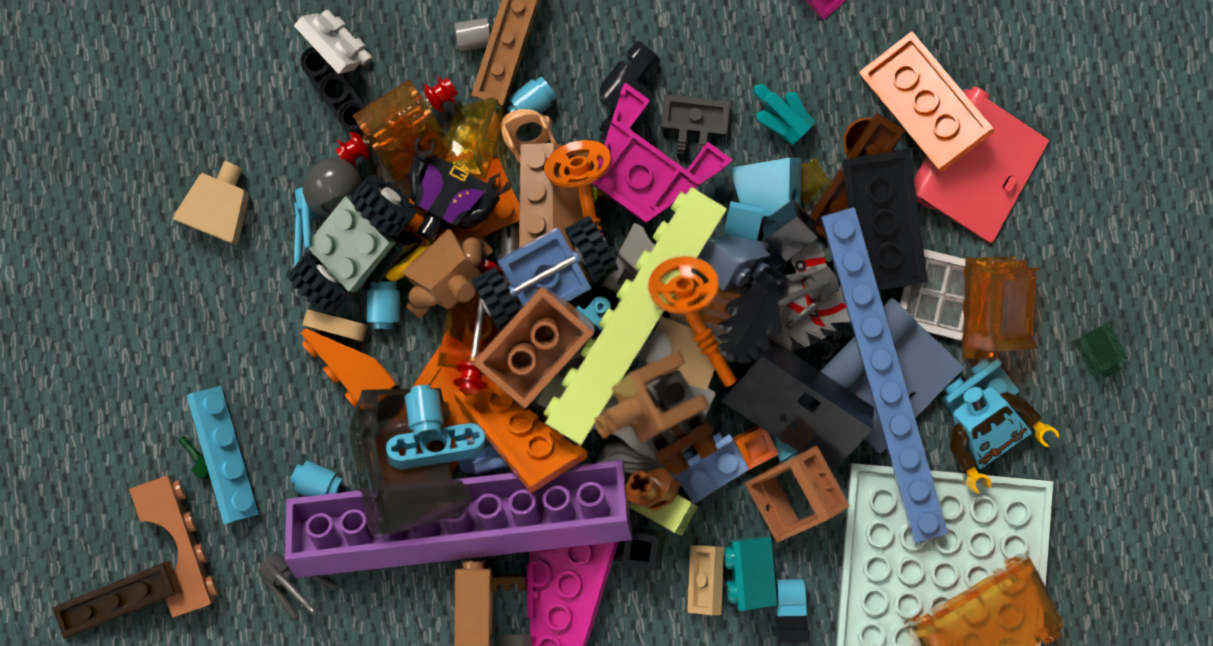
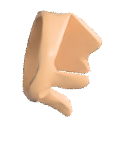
[500,109,557,163]

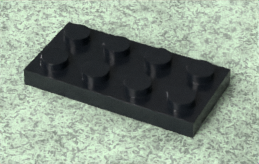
[841,149,928,290]

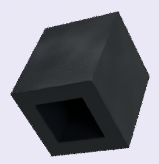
[762,199,818,261]

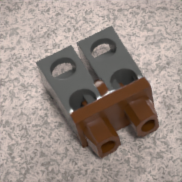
[645,370,718,476]

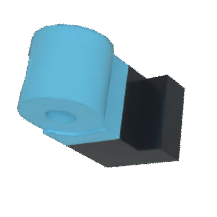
[775,579,809,644]

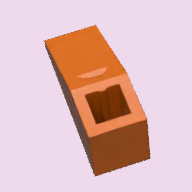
[300,328,399,411]

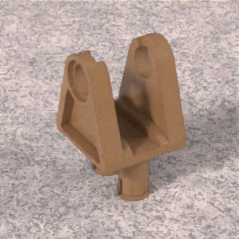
[594,351,710,443]

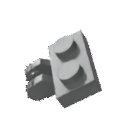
[660,94,730,157]

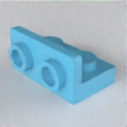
[941,357,1019,415]

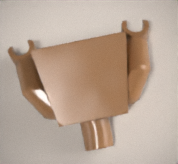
[402,229,493,318]

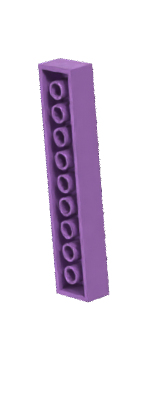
[285,460,632,578]

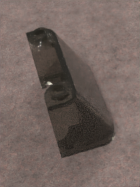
[349,388,471,536]

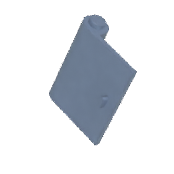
[808,298,965,454]

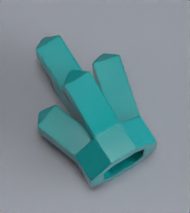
[753,84,815,145]

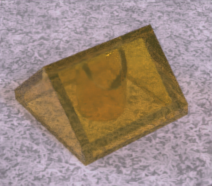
[440,97,504,179]

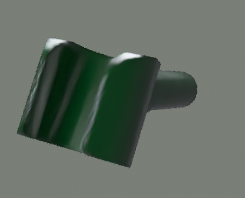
[179,436,210,480]

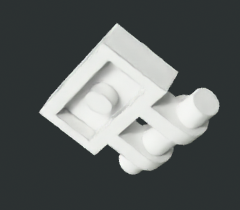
[294,9,372,74]

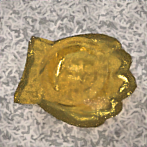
[801,157,830,203]

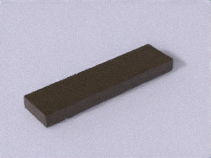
[52,560,182,639]

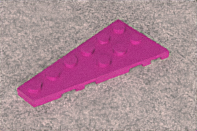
[527,542,618,646]

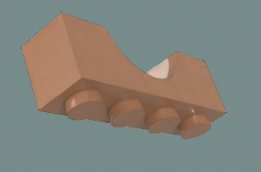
[129,475,219,618]

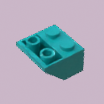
[724,536,777,611]

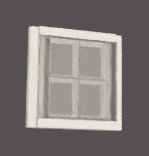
[900,249,992,344]

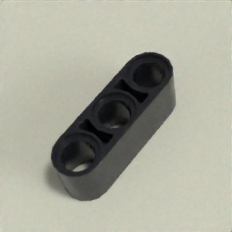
[300,46,371,135]

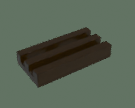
[490,574,527,592]

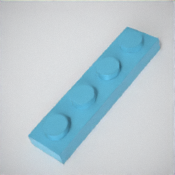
[186,386,258,524]

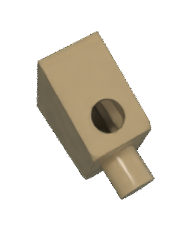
[173,161,249,246]

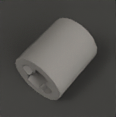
[455,18,490,52]

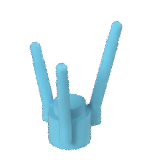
[294,187,319,267]

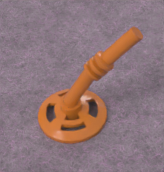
[544,140,611,277]
[648,256,737,387]

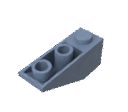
[698,235,787,291]

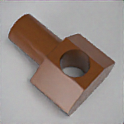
[625,468,681,511]

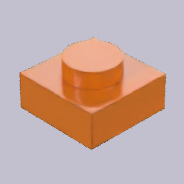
[733,425,778,470]

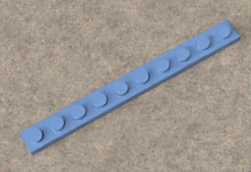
[820,207,948,543]

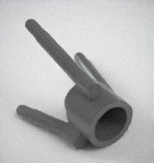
[749,266,839,329]
[258,551,337,620]

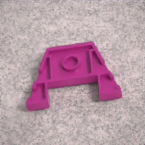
[592,83,732,224]

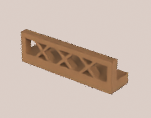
[471,0,540,112]

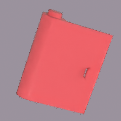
[914,87,1049,243]

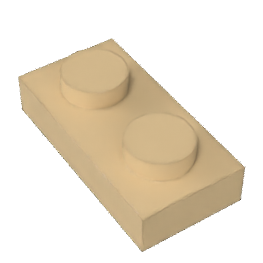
[687,545,724,615]

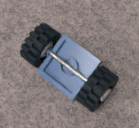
[471,215,618,332]

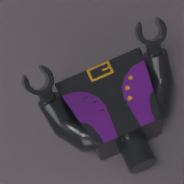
[408,134,512,242]

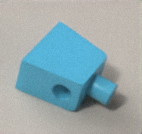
[730,158,801,221]

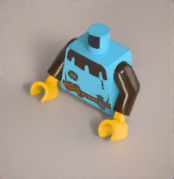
[950,387,1059,494]

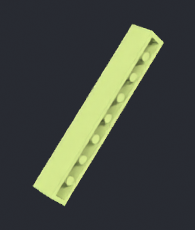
[543,187,727,445]

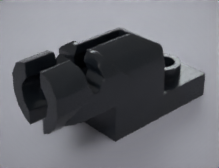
[598,41,661,144]

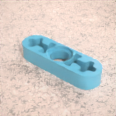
[386,423,486,470]

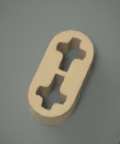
[302,310,367,342]

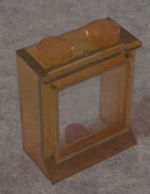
[967,259,1040,352]

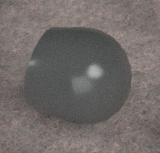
[303,157,361,218]

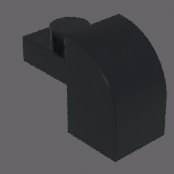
[613,527,666,571]

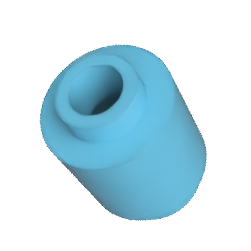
[506,77,557,125]
[367,281,400,329]
[405,385,443,438]
[290,460,343,497]

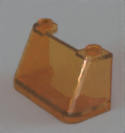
[903,553,1065,646]

